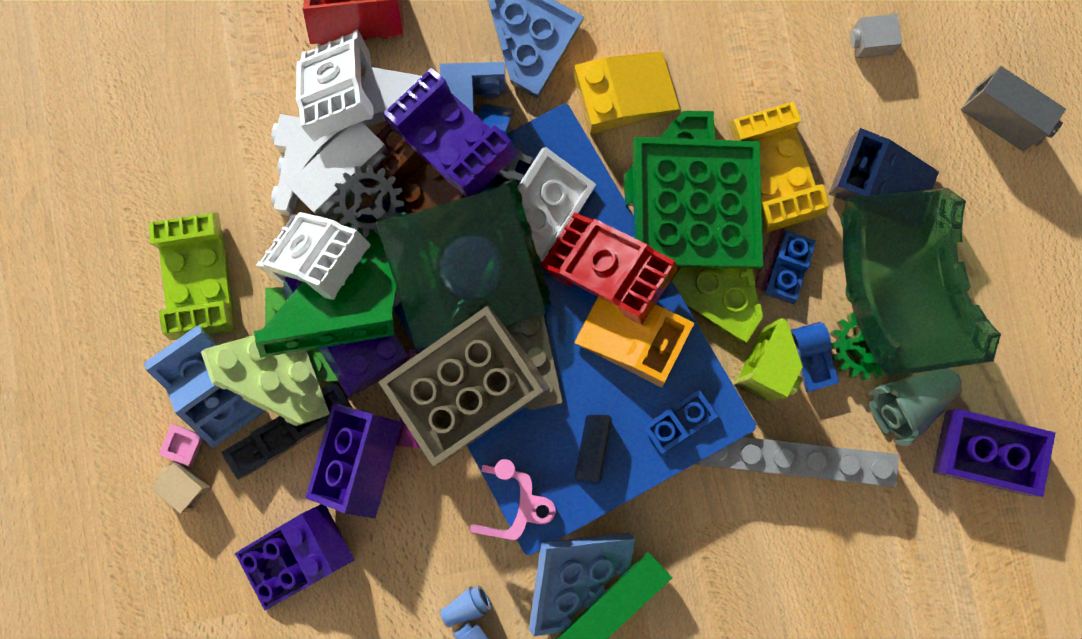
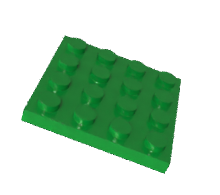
[632,137,763,269]

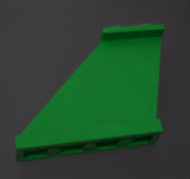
[254,213,408,358]

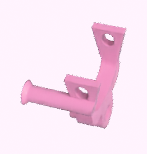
[470,459,556,540]

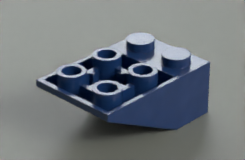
[829,128,939,229]

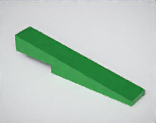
[555,551,673,639]

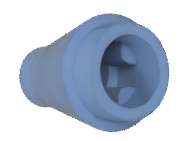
[440,586,491,627]

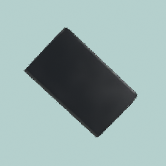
[575,415,612,484]

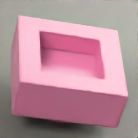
[159,424,203,466]

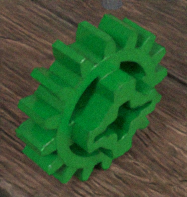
[830,310,901,380]

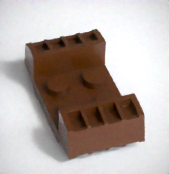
[373,139,497,257]

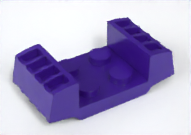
[383,68,518,201]

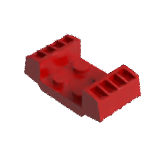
[539,212,678,325]

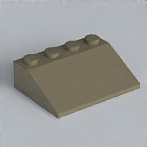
[378,306,551,467]

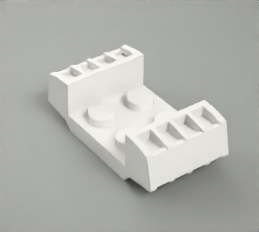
[296,29,374,142]
[256,212,371,300]

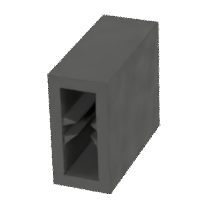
[961,66,1066,151]

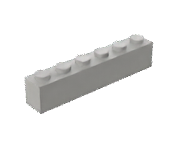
[696,437,899,487]

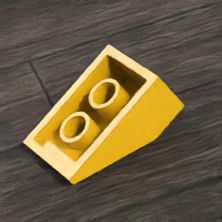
[573,51,680,135]

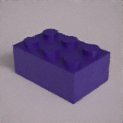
[306,403,403,519]
[933,409,1056,497]

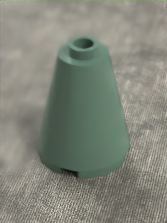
[869,367,962,446]

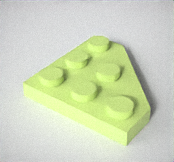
[201,335,330,426]

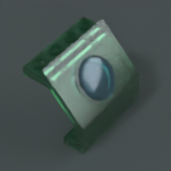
[376,179,551,348]

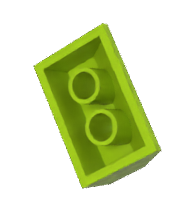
[734,318,803,402]

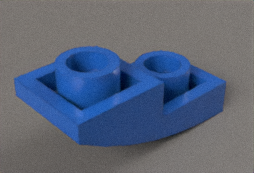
[477,103,514,136]
[764,230,816,305]
[643,389,719,454]

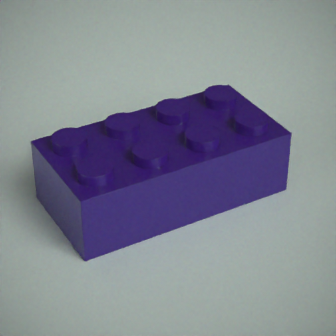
[283,277,409,398]

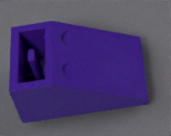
[235,504,355,611]

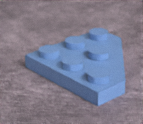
[488,0,584,99]
[529,532,635,636]

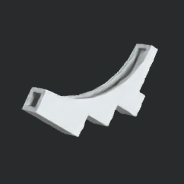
[271,66,422,216]

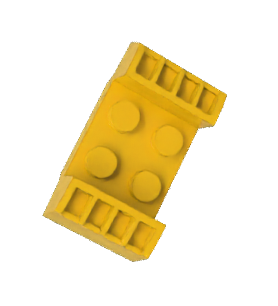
[728,101,830,233]

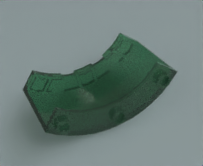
[840,188,1001,377]

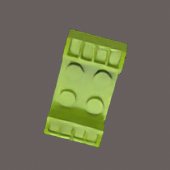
[149,213,234,340]

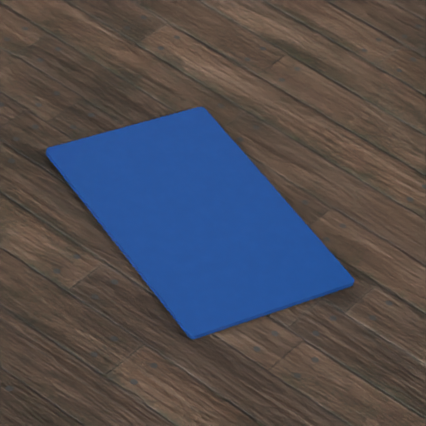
[359,104,756,555]

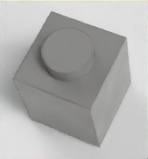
[849,14,902,58]

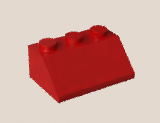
[302,0,404,45]

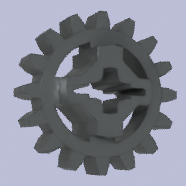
[331,165,404,237]

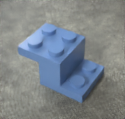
[439,62,506,115]
[144,325,265,448]

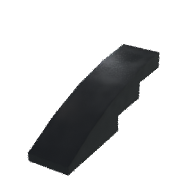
[221,381,352,481]

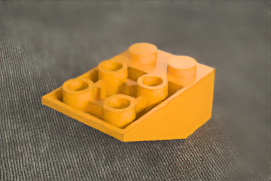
[574,297,694,388]

